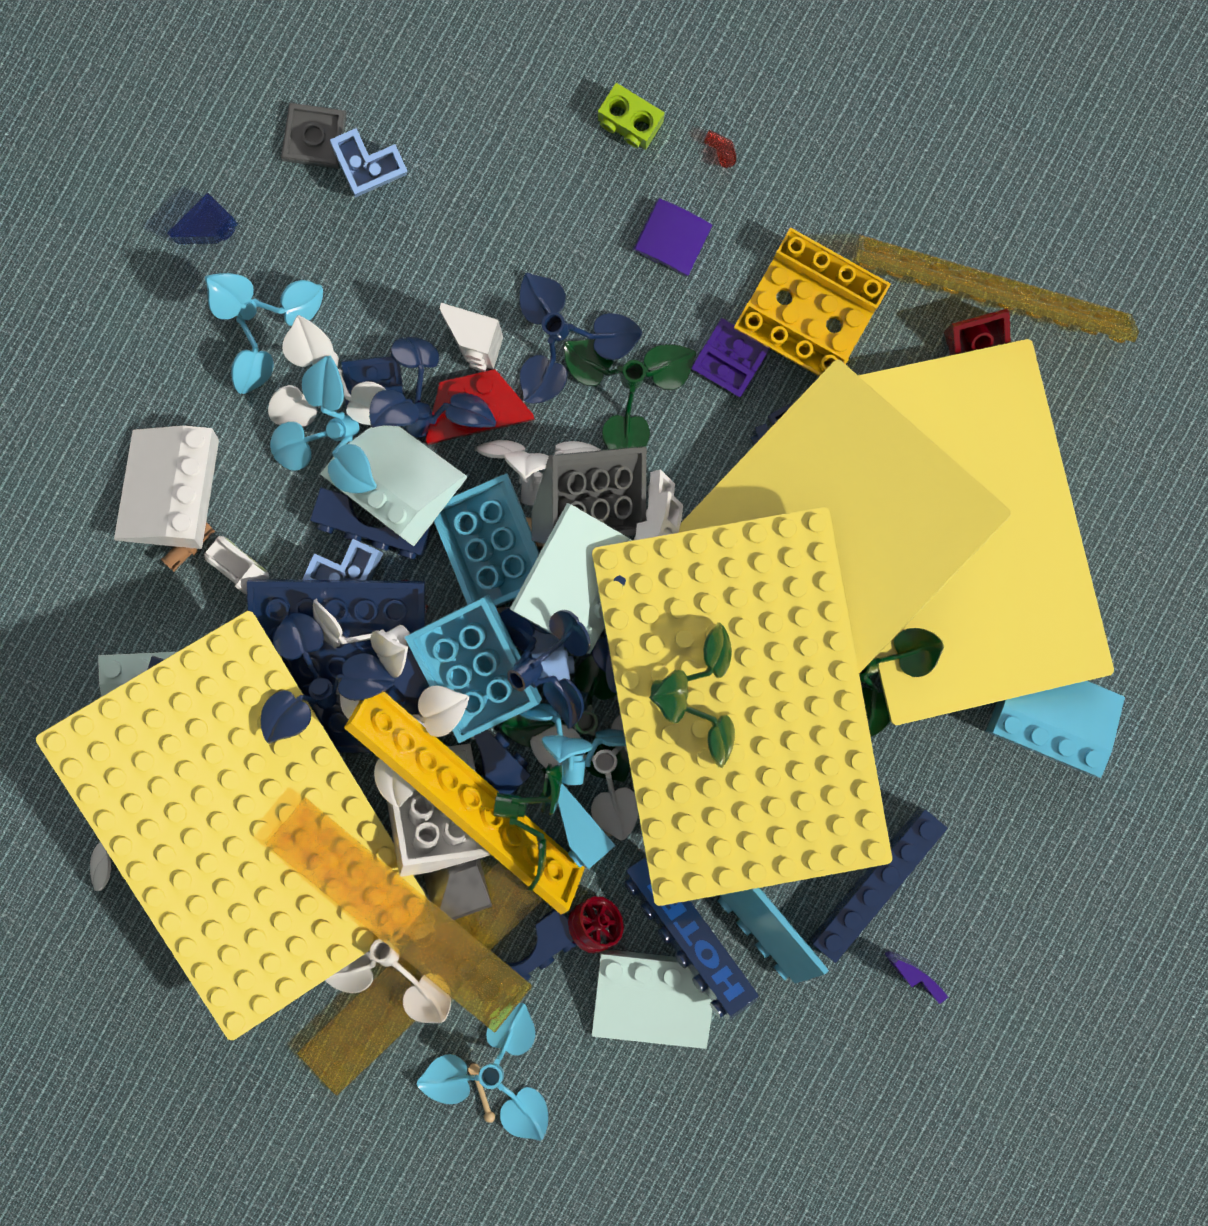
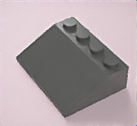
[532,446,647,544]

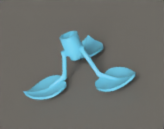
[205,273,323,394]
[270,356,377,493]
[519,703,626,785]
[417,1003,548,1141]

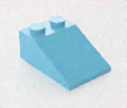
[558,784,616,869]

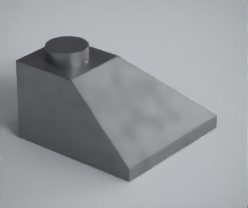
[423,859,492,926]

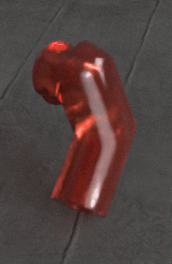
[704,130,737,168]

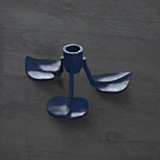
[520,273,642,404]
[369,337,496,437]
[499,607,591,729]
[260,613,395,744]

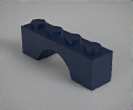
[310,487,434,560]
[464,909,577,1006]

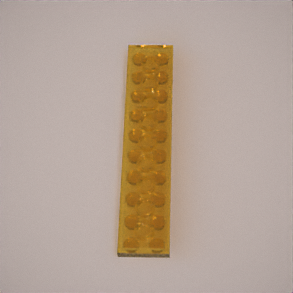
[855,235,1139,343]
[265,797,532,1033]
[297,862,543,1096]

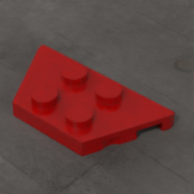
[426,369,535,445]

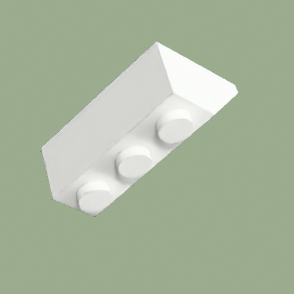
[439,303,503,372]

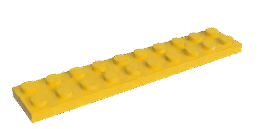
[344,692,585,914]

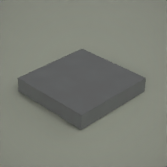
[281,103,347,169]

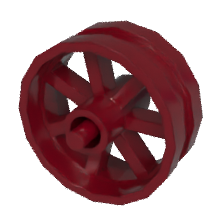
[568,896,624,953]

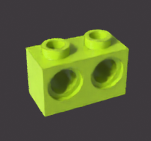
[598,83,665,150]

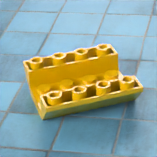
[734,227,891,376]

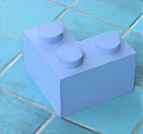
[330,128,407,198]
[302,539,383,580]
[528,630,574,680]

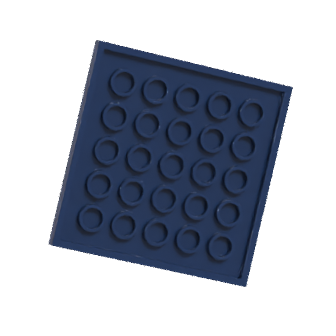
[247,579,426,753]

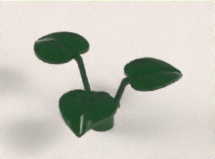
[564,339,696,450]
[649,622,735,768]
[859,628,944,737]
[502,654,630,782]
[494,764,563,891]

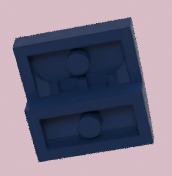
[341,355,404,408]

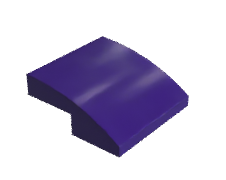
[633,198,713,276]
[691,318,769,397]
[885,951,949,1004]

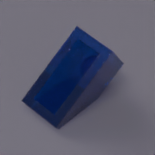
[167,192,238,244]

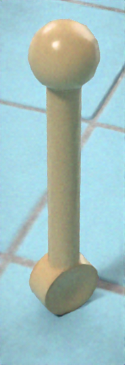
[468,1063,495,1123]

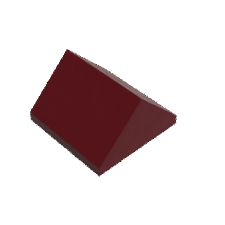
[944,308,1011,356]

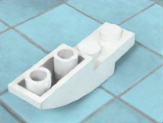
[634,469,683,540]

